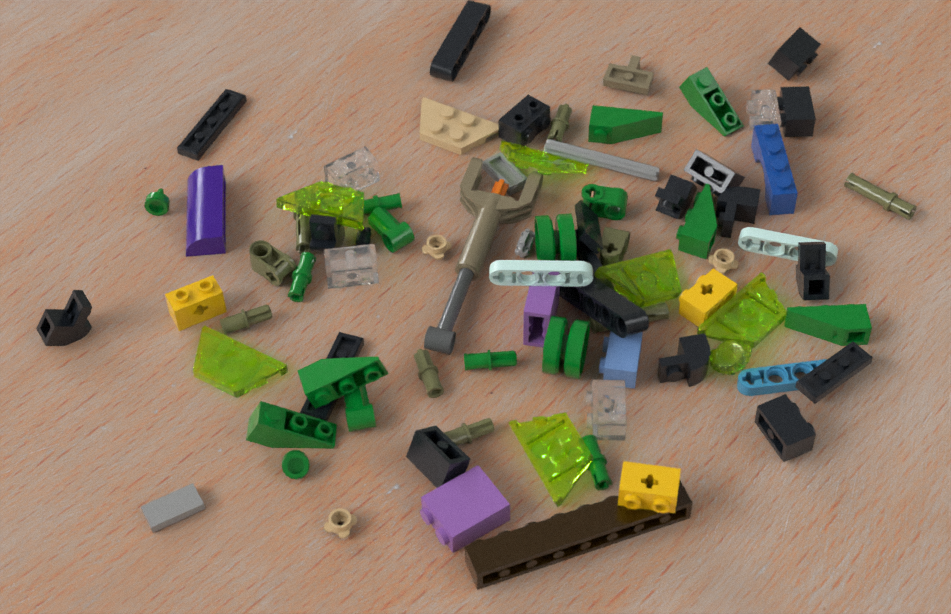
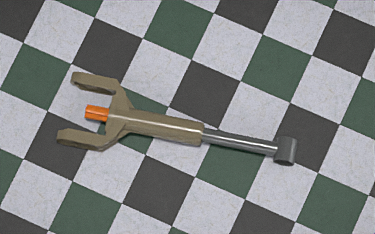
[424,157,543,355]

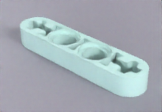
[738,227,838,266]
[489,260,593,287]

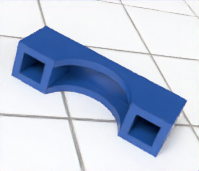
[751,124,798,215]

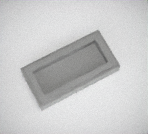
[482,152,527,196]
[141,483,205,533]

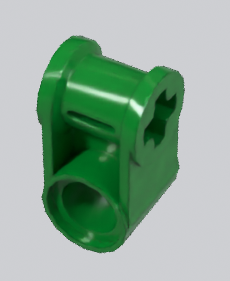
[581,184,628,220]

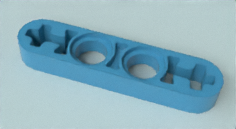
[737,359,827,396]

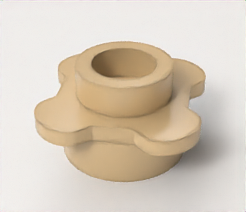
[422,235,452,260]
[708,248,739,274]
[324,508,357,538]

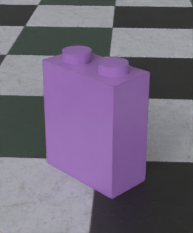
[523,272,560,348]
[420,465,510,553]

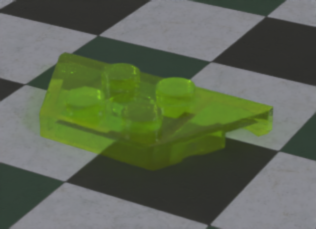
[499,140,589,175]
[276,181,364,230]
[595,249,682,308]
[697,272,787,349]
[193,325,288,398]
[508,412,594,507]

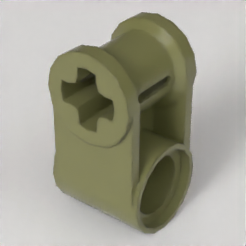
[599,227,630,274]
[249,240,297,286]

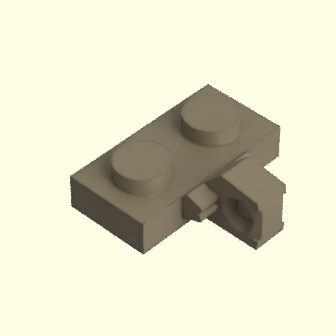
[603,55,654,95]

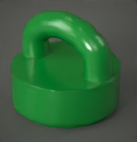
[144,188,170,216]
[281,450,310,479]

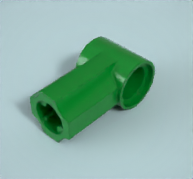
[368,207,415,253]
[343,385,376,432]

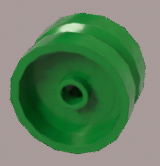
[534,213,577,261]
[542,316,590,380]

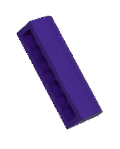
[186,165,226,257]

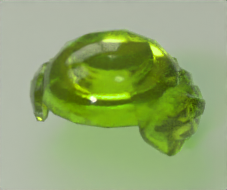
[710,338,752,375]

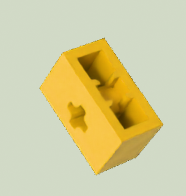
[679,268,738,330]
[165,275,227,331]
[618,461,681,513]

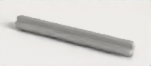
[544,139,660,181]

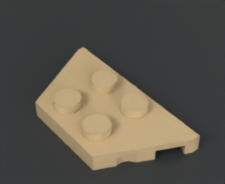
[419,97,499,155]

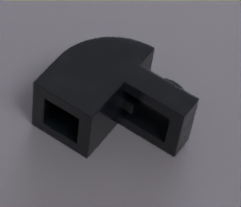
[655,174,697,220]
[715,186,761,238]
[309,214,345,255]
[796,242,830,300]
[36,290,92,346]
[657,333,711,387]

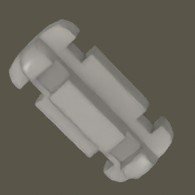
[515,229,535,258]

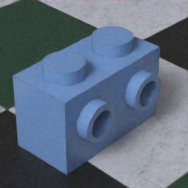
[599,331,643,389]

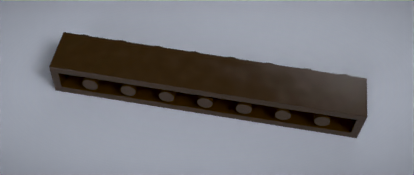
[465,480,692,590]

